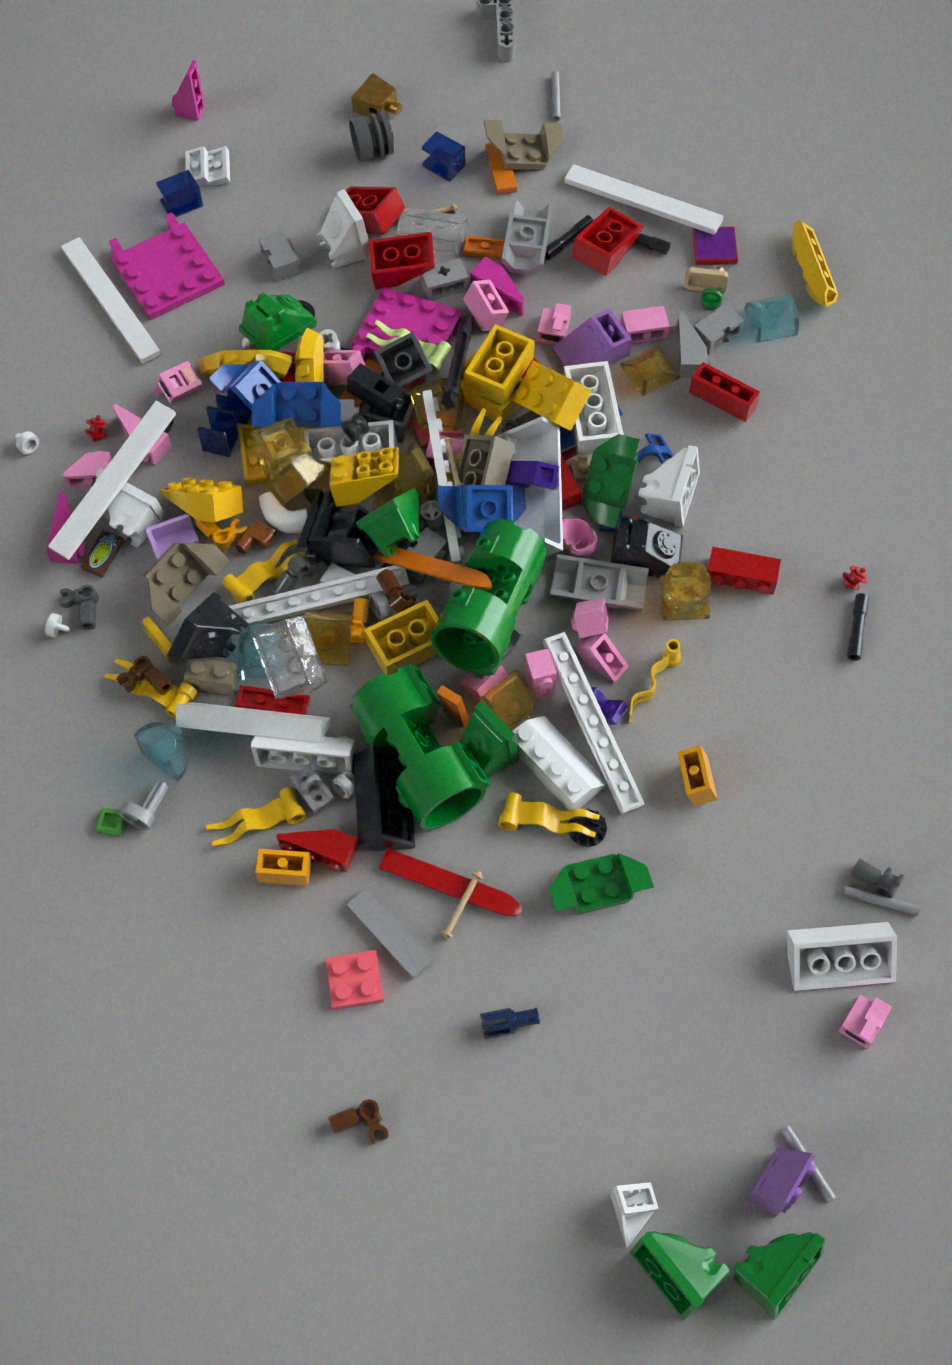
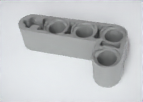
[476,0,516,63]

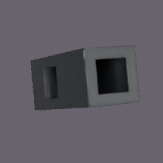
[347,363,405,417]

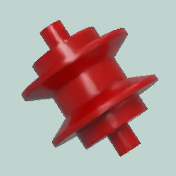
[84,415,109,442]
[842,565,868,590]

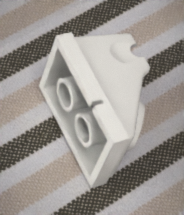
[317,189,370,269]
[638,445,700,528]
[95,468,168,547]

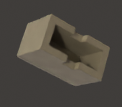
[184,658,239,697]

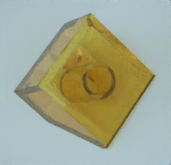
[265,454,331,506]
[302,610,353,666]
[481,669,536,731]

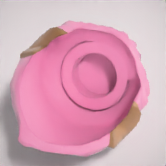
[562,518,598,558]

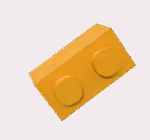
[677,745,718,807]
[255,849,311,886]

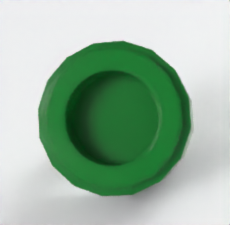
[701,288,723,310]

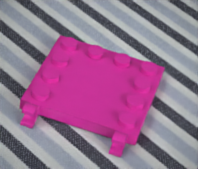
[108,212,225,320]
[352,287,463,382]

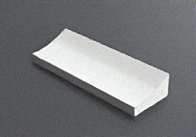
[176,702,330,743]

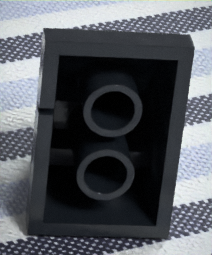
[611,516,683,579]
[167,592,248,660]

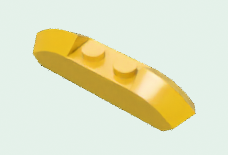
[791,221,838,307]
[295,328,324,436]
[197,350,292,378]

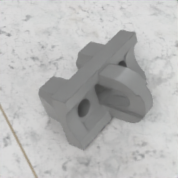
[289,764,335,813]

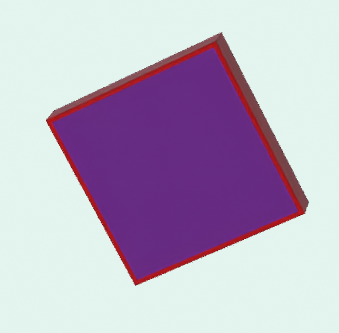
[692,226,738,265]

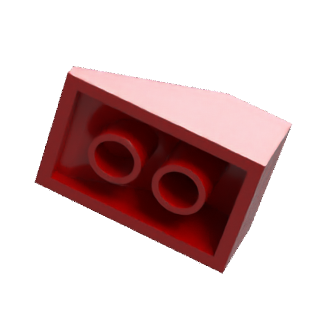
[328,186,406,235]
[571,206,644,276]
[369,232,435,290]

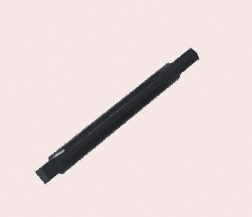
[441,314,474,411]

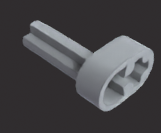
[369,585,418,621]
[119,780,169,831]

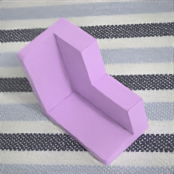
[145,513,200,560]

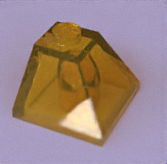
[620,346,680,396]
[409,378,465,432]

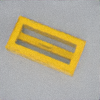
[142,616,178,664]

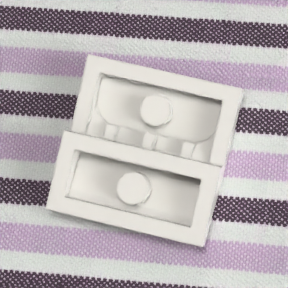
[185,146,230,186]

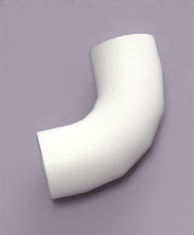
[259,491,309,534]

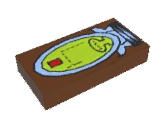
[81,530,124,578]

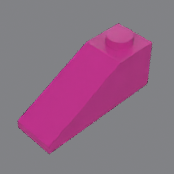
[172,60,205,121]
[470,257,525,316]
[46,492,84,564]

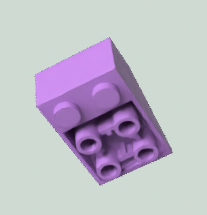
[552,309,632,366]
[747,1148,816,1217]

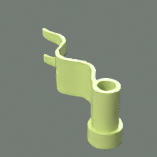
[366,320,451,374]

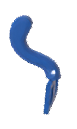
[635,433,673,464]

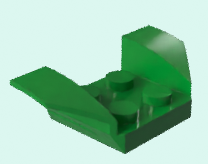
[582,434,640,528]
[549,853,654,915]

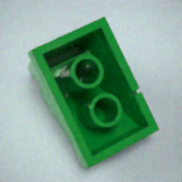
[239,292,317,351]
[356,488,420,557]
[460,700,520,779]
[629,1231,730,1321]
[734,1232,825,1320]

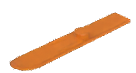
[373,547,492,590]

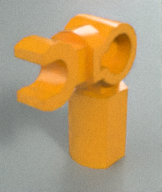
[194,519,248,551]
[350,598,370,644]

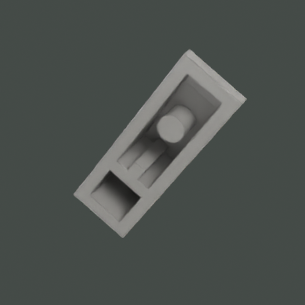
[676,312,711,378]

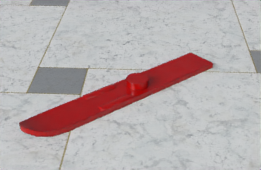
[379,848,522,916]

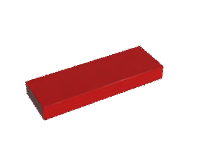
[235,685,311,715]

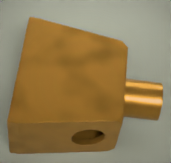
[351,73,402,117]

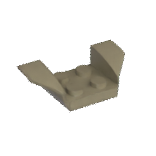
[483,120,564,170]
[142,543,230,626]

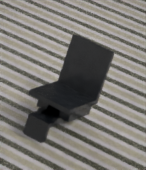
[297,489,376,568]

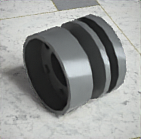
[349,111,394,162]

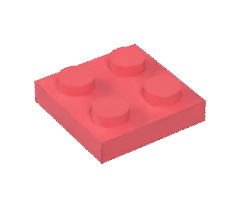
[325,950,384,1010]

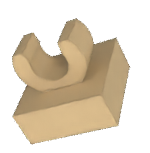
[570,455,592,483]

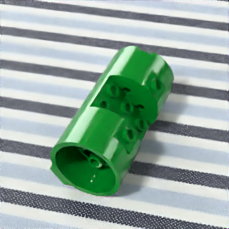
[431,519,547,677]
[350,663,491,830]

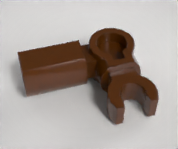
[376,569,416,613]
[116,656,172,695]
[328,1099,389,1145]

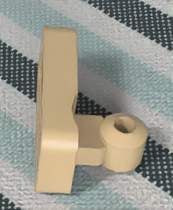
[684,266,728,294]

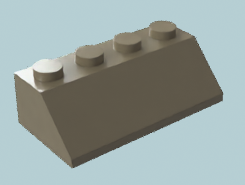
[453,434,515,485]

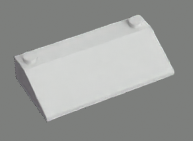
[496,416,563,556]

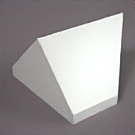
[610,1182,659,1248]

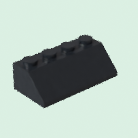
[353,745,415,851]

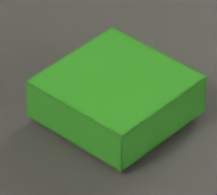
[95,808,125,837]

